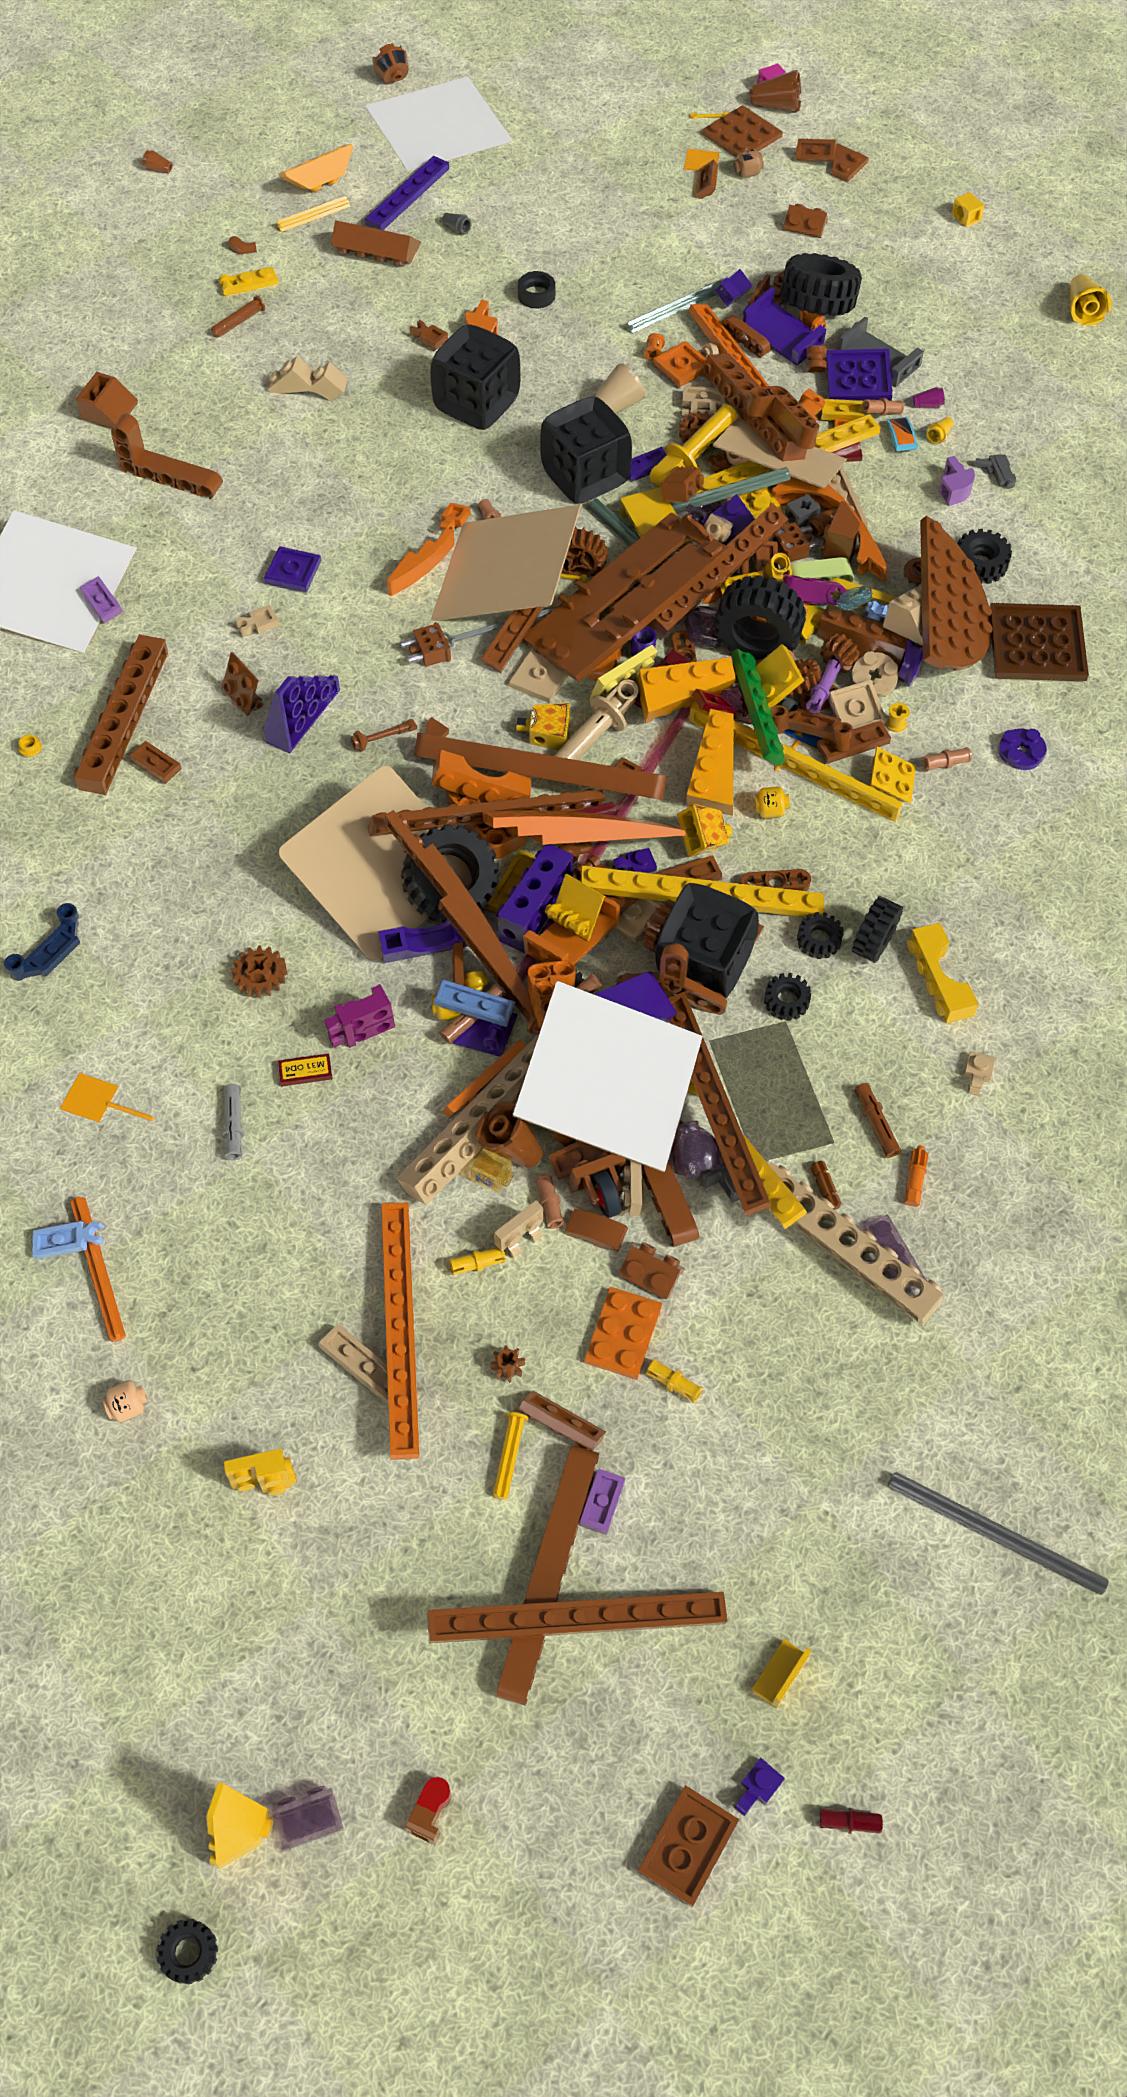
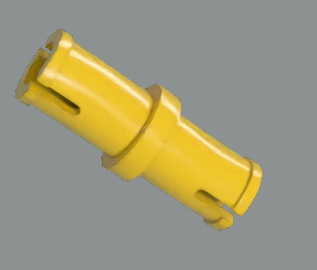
[449,1247,506,1276]
[646,1359,703,1403]

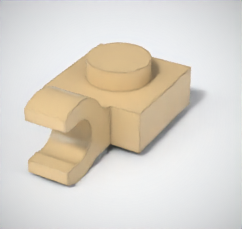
[964,1051,995,1096]

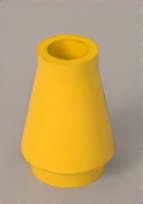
[926,417,954,444]

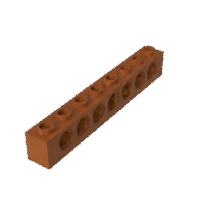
[703,353,807,461]
[646,503,788,641]
[74,634,168,795]

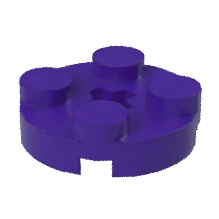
[998,729,1047,770]

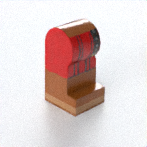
[405,1777,452,1845]

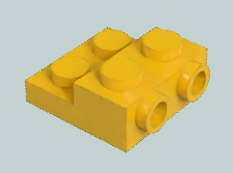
[223,1448,297,1496]

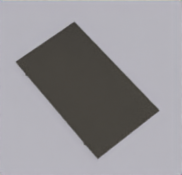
[709,1021,835,1161]

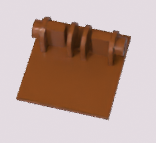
[222,652,263,716]

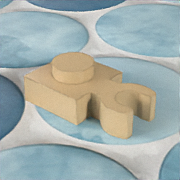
[236,605,279,636]

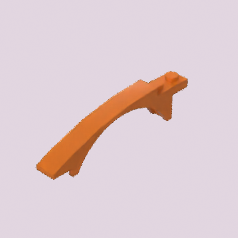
[772,476,887,583]

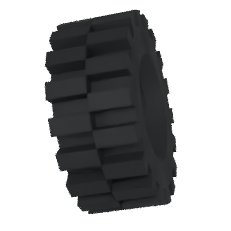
[957,529,1012,584]
[852,896,903,963]

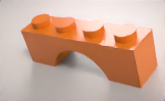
[432,750,531,802]

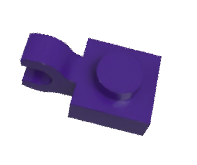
[612,848,657,873]
[735,1758,785,1816]

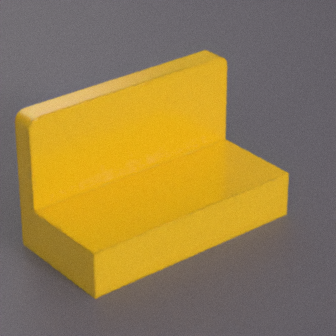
[751,1639,812,1709]

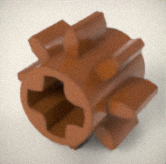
[490,1345,525,1383]

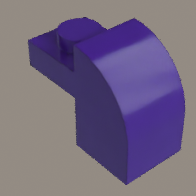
[714,269,752,307]

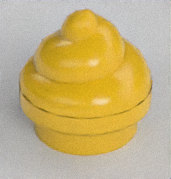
[464,971,489,992]

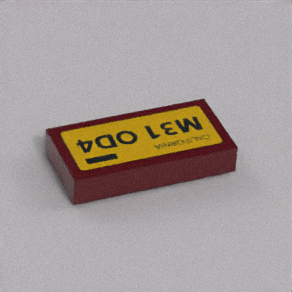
[278,1053,333,1087]

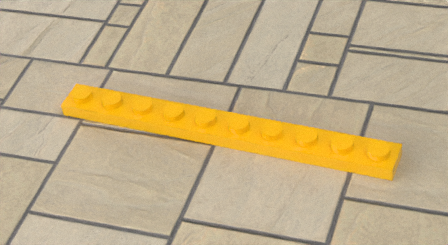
[696,414,881,494]
[689,701,903,822]
[580,866,825,917]

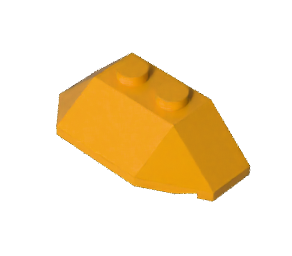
[278,144,353,192]

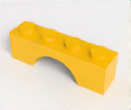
[907,922,979,1023]

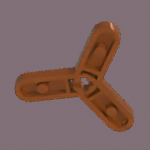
[616,943,727,1015]

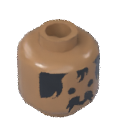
[734,149,764,178]

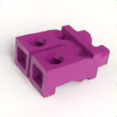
[324,984,395,1048]

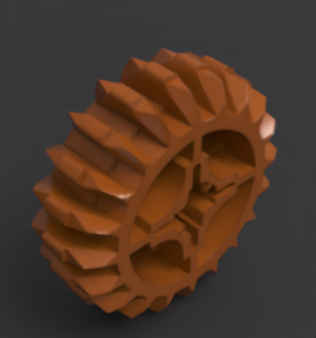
[562,526,608,577]

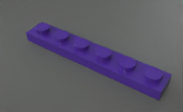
[365,155,449,230]

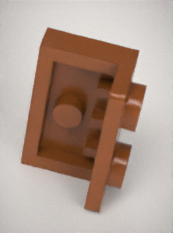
[783,204,828,238]
[618,1242,685,1300]

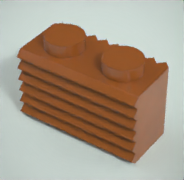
[661,466,704,502]

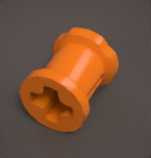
[644,333,665,361]

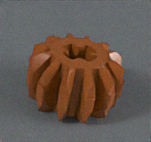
[820,633,860,674]

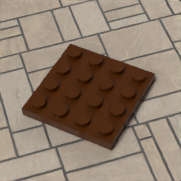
[990,603,1089,681]

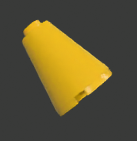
[1070,274,1112,326]

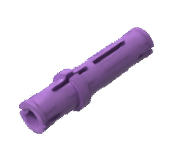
[806,660,841,713]

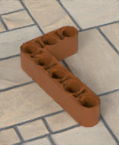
[111,413,223,500]

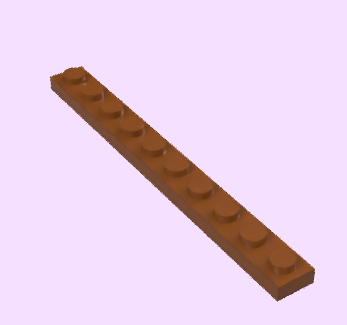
[368,789,605,836]
[668,991,772,1217]
[427,1592,728,1644]

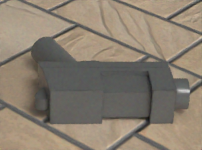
[974,455,1016,489]

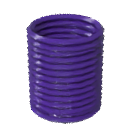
[631,627,656,657]

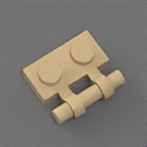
[682,386,725,418]

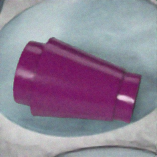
[913,387,945,408]

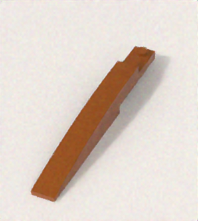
[384,810,535,1022]

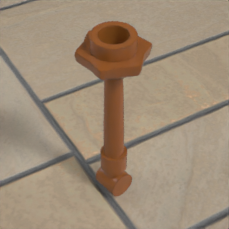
[351,719,418,752]

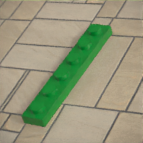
[731,649,786,766]

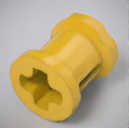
[886,702,910,732]

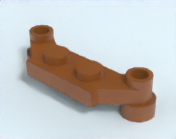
[770,705,853,751]

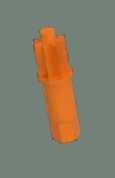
[904,1145,929,1207]

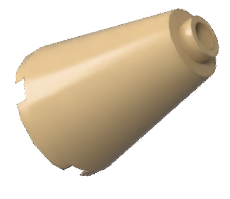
[594,363,646,413]

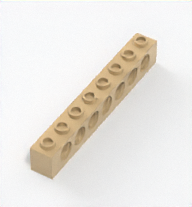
[396,1034,539,1205]
[769,1162,943,1326]

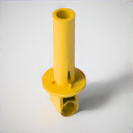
[650,404,738,487]

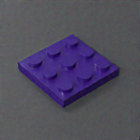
[826,349,893,401]

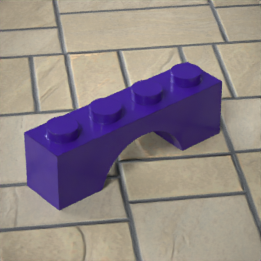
[378,921,469,964]

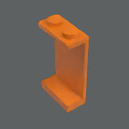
[523,897,620,965]

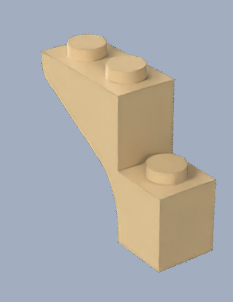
[267,356,348,401]

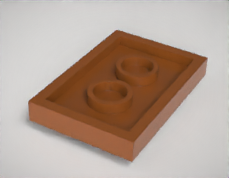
[638,1785,740,1908]

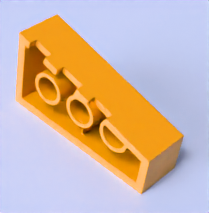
[637,657,736,724]
[687,709,734,816]

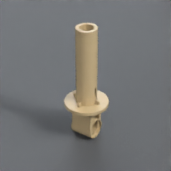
[553,680,638,760]

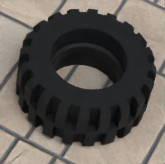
[780,253,862,316]
[714,575,806,661]
[401,824,499,923]

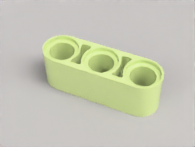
[791,557,854,582]

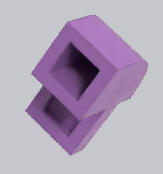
[938,456,975,506]

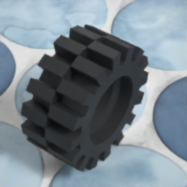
[797,912,843,959]
[764,973,811,1021]
[156,1919,218,1985]

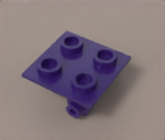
[453,1013,518,1057]

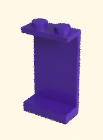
[743,287,826,366]

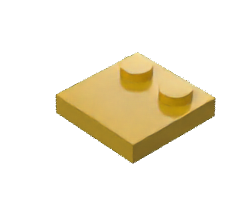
[756,644,804,708]

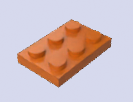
[584,1286,663,1380]

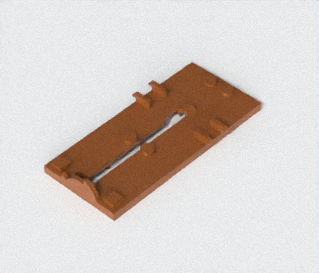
[523,512,731,682]

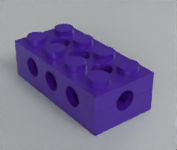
[496,844,573,953]

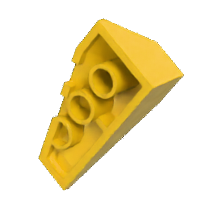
[207,1782,274,1869]

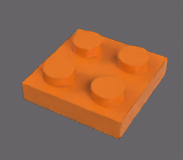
[653,341,707,388]

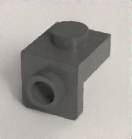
[702,1164,740,1203]

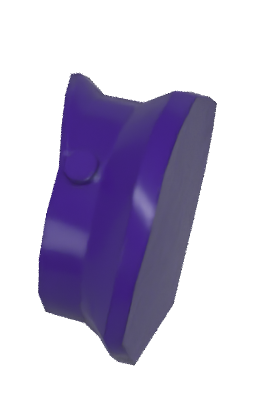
[898,639,924,686]

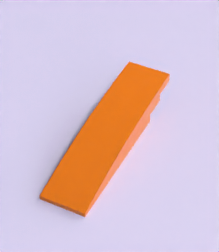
[482,810,685,845]

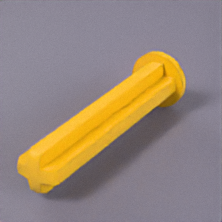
[493,1412,529,1500]

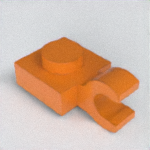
[439,502,471,531]

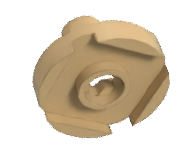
[852,651,898,697]

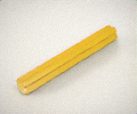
[277,196,349,232]

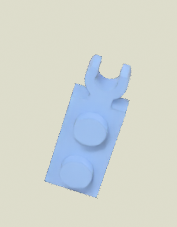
[862,601,889,623]
[32,1221,104,1259]

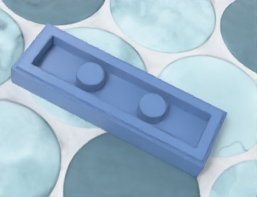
[434,979,515,1027]

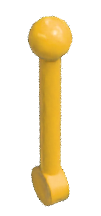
[690,111,728,119]
[560,574,588,583]

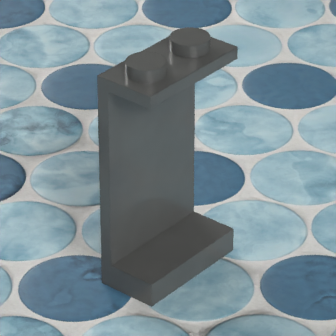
[838,316,924,387]

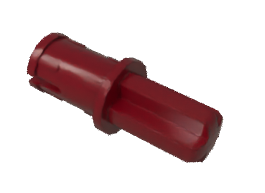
[819,1807,883,1834]

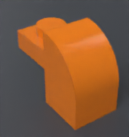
[465,300,498,334]

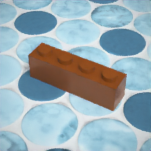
[331,220,421,266]
[817,603,908,672]

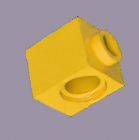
[952,192,985,227]

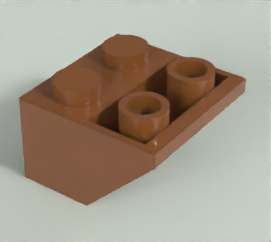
[76,371,138,428]
[821,501,860,563]

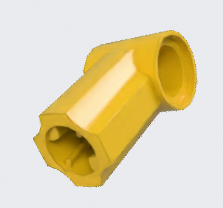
[798,602,825,645]

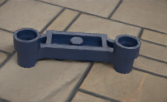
[4,903,80,981]

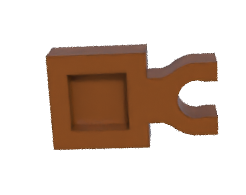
[410,320,448,351]

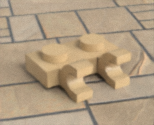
[619,1160,642,1216]
[494,1200,543,1259]

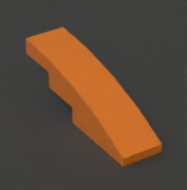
[387,528,455,596]

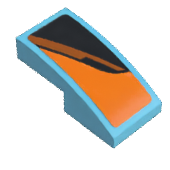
[886,417,918,451]

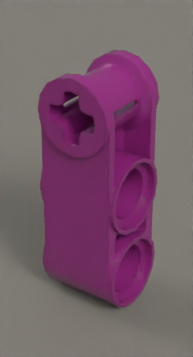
[782,575,847,606]

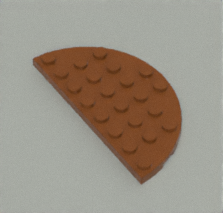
[920,515,992,671]

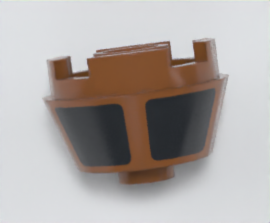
[372,43,409,84]

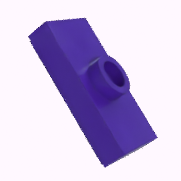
[629,446,667,482]

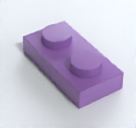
[80,576,123,623]
[579,1469,626,1535]

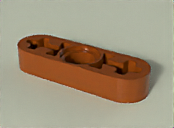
[721,315,771,358]
[740,869,811,891]

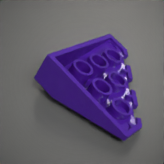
[264,675,340,754]

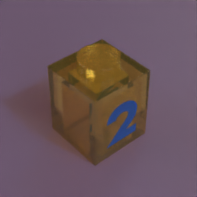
[470,1148,514,1193]

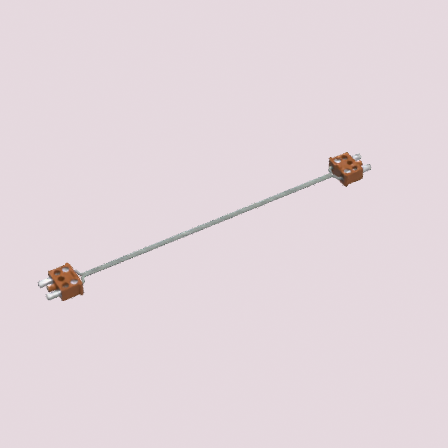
[400,522,822,667]

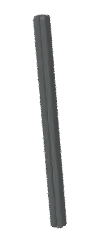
[889,1472,1109,1595]

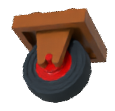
[568,1151,626,1218]

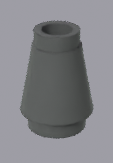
[442,213,472,235]

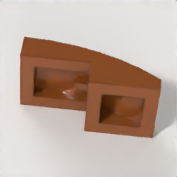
[565,1208,628,1251]

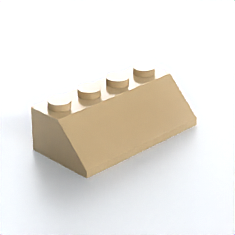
[883,584,923,645]

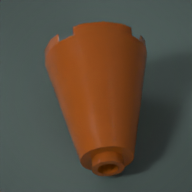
[749,70,801,112]
[475,1101,543,1168]

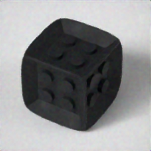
[430,324,521,430]
[540,396,632,504]
[655,883,759,998]

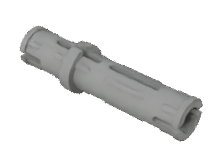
[222,1084,244,1160]

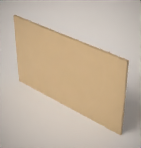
[713,417,847,489]

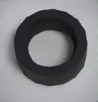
[517,271,556,309]

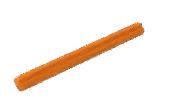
[70,1196,126,1342]

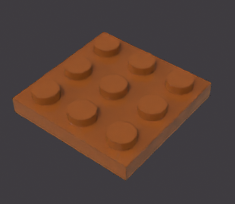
[702,105,783,158]

